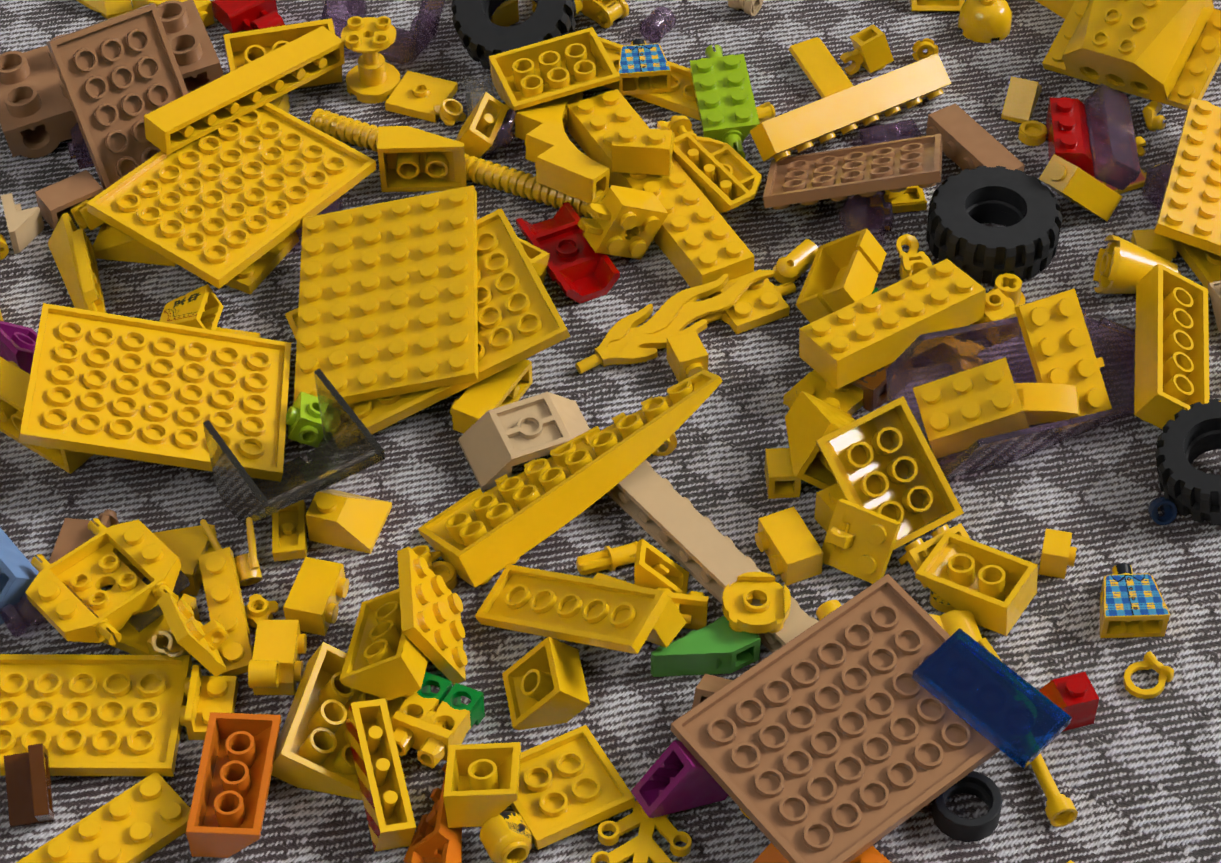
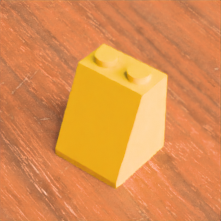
[785,391,855,489]

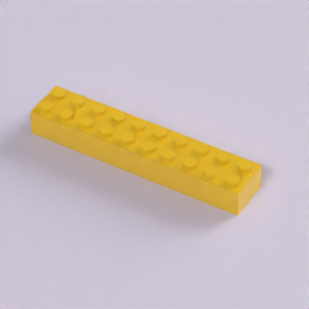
[567,89,755,301]

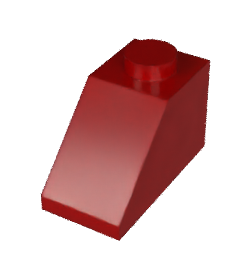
[1029,672,1099,739]

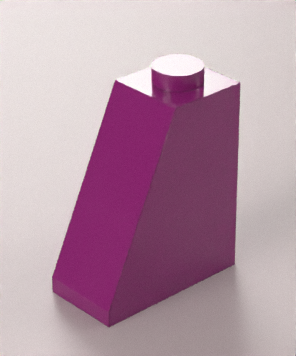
[631,740,729,818]

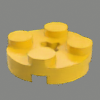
[722,572,791,634]

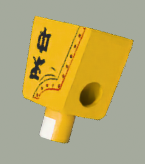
[159,284,224,331]

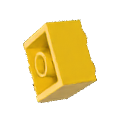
[578,185,669,260]

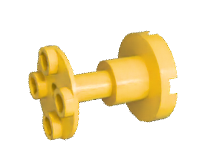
[341,16,401,104]

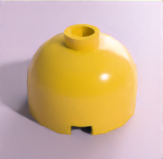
[958,0,1012,43]

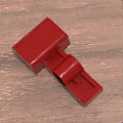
[211,0,285,33]

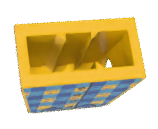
[618,39,671,96]
[1100,563,1170,639]

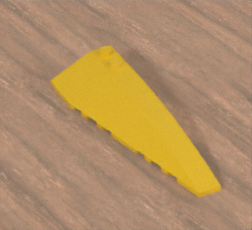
[418,370,723,588]

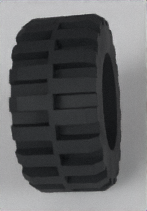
[1155,399,1221,525]

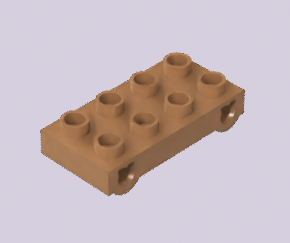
[0,0,224,158]

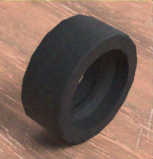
[931,771,1003,842]

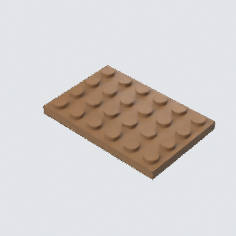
[46,3,188,190]
[763,134,943,210]

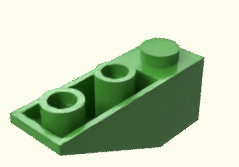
[651,616,761,677]

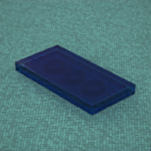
[912,628,1072,769]

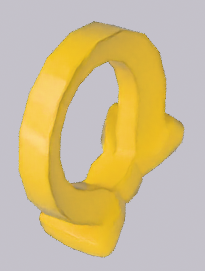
[1123,651,1174,699]

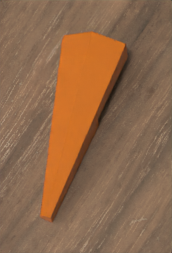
[403,762,462,863]

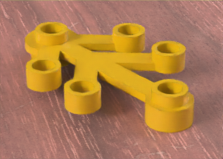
[591,800,692,863]

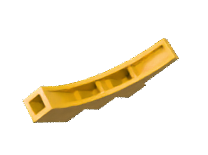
[514,91,610,204]

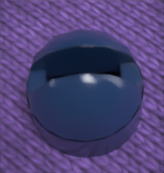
[1148,497,1177,525]

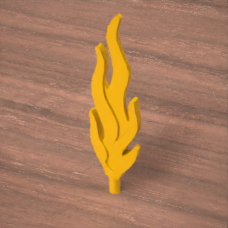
[575,270,775,374]

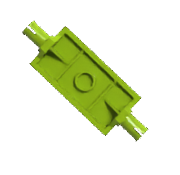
[690,45,760,159]

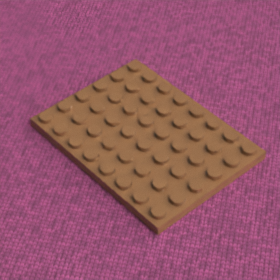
[670,574,1034,863]

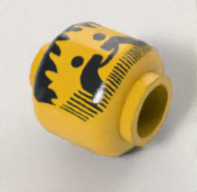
[479,811,533,863]

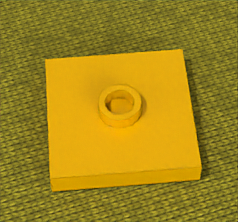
[385,71,458,123]

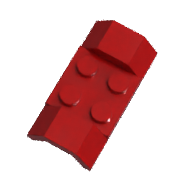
[516,202,620,304]

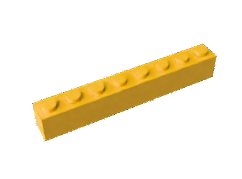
[144,26,345,155]
[750,53,951,162]

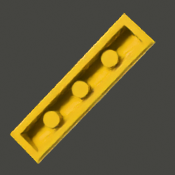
[789,37,854,99]

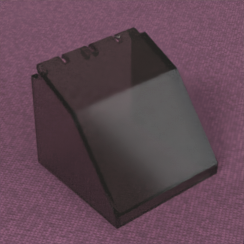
[203,369,385,526]

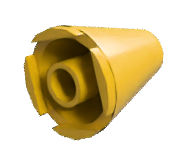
[1093,235,1181,294]

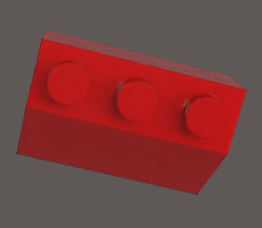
[1046,97,1109,176]

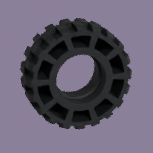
[451,0,577,70]
[926,166,1062,286]

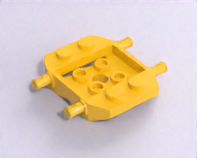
[25,518,182,645]

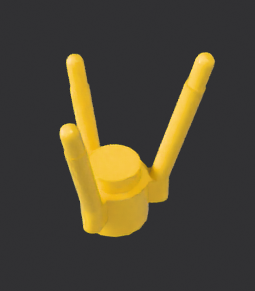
[200,517,263,586]

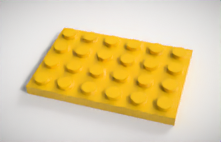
[0,654,192,777]

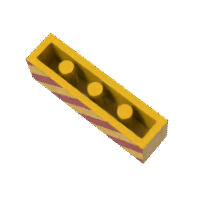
[345,698,416,852]

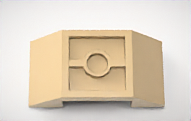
[459,392,590,491]

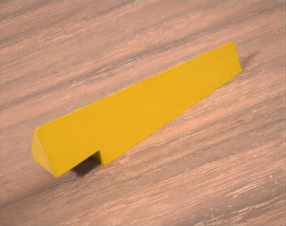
[48,212,106,313]

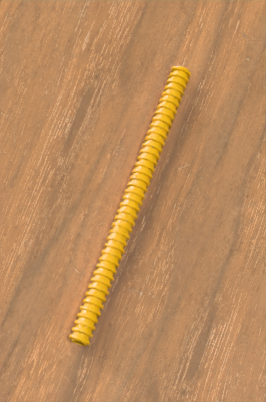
[310,108,604,218]

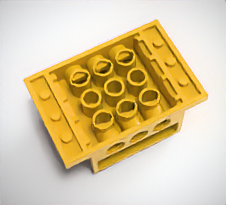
[1042,0,1221,110]

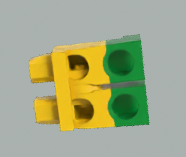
[392,672,485,768]

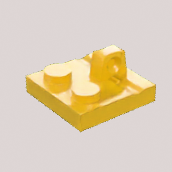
[783,370,863,416]
[822,498,902,584]
[157,592,229,677]

